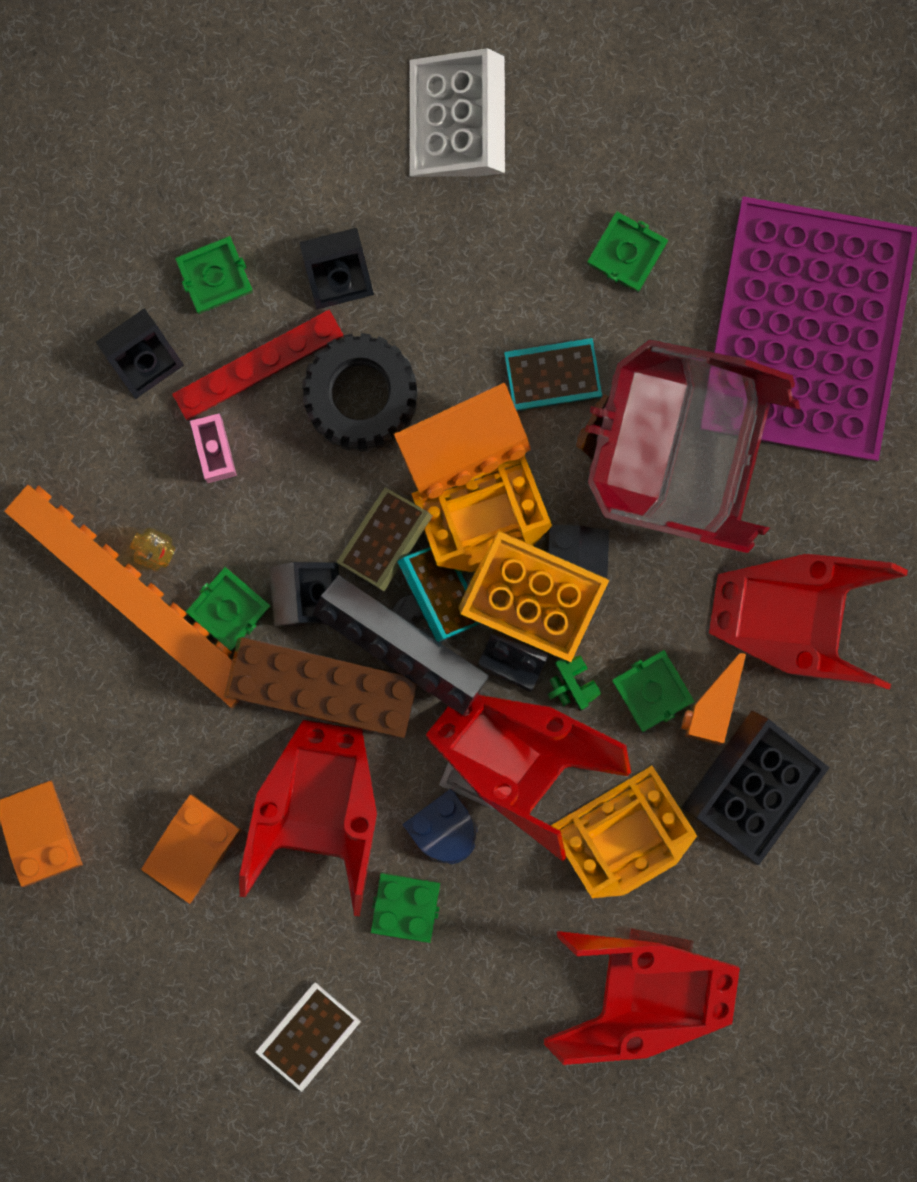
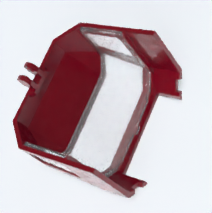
[585,339,800,553]

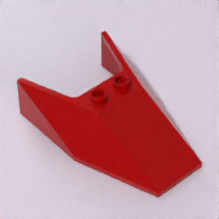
[709,554,908,690]
[426,695,631,861]
[239,720,377,917]
[543,931,740,1065]

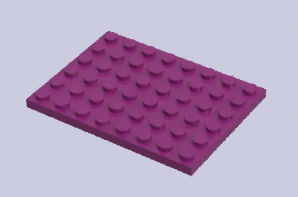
[700,196,917,462]

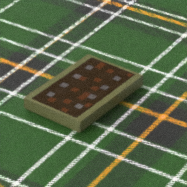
[336,487,433,591]

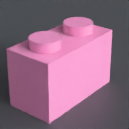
[190,414,237,483]

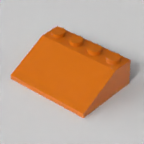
[394,383,531,500]

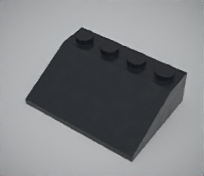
[681,710,830,865]

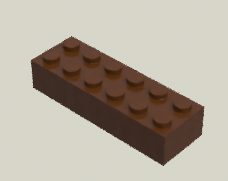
[224,637,417,738]

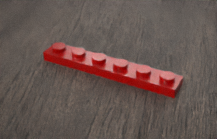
[172,309,344,421]

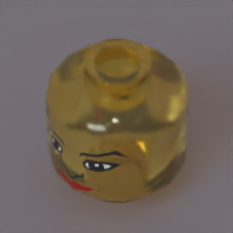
[129,527,176,572]

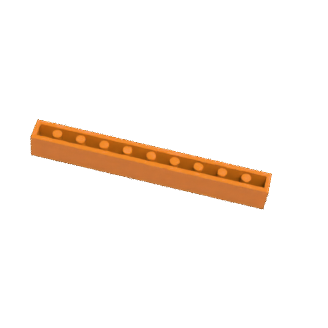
[4,485,239,708]

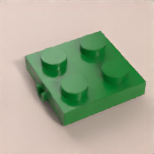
[587,211,668,293]
[175,236,253,315]
[186,567,271,652]
[612,650,695,732]
[371,872,441,943]

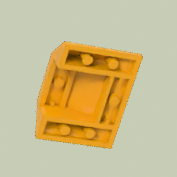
[411,455,552,572]
[551,765,697,898]

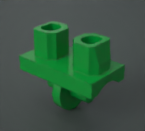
[547,655,601,711]

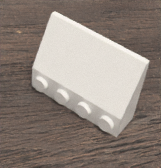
[410,48,505,177]

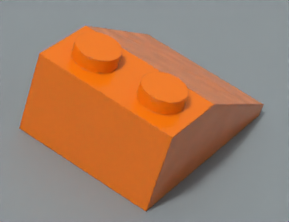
[681,653,746,745]
[0,780,83,887]
[141,795,242,904]

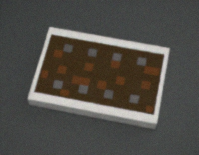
[256,982,361,1092]

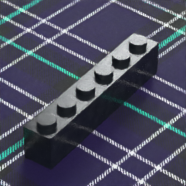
[312,575,489,715]

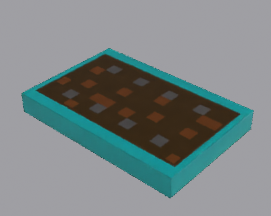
[504,338,602,411]
[397,547,482,642]

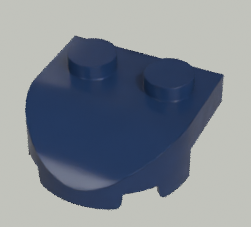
[402,789,478,865]

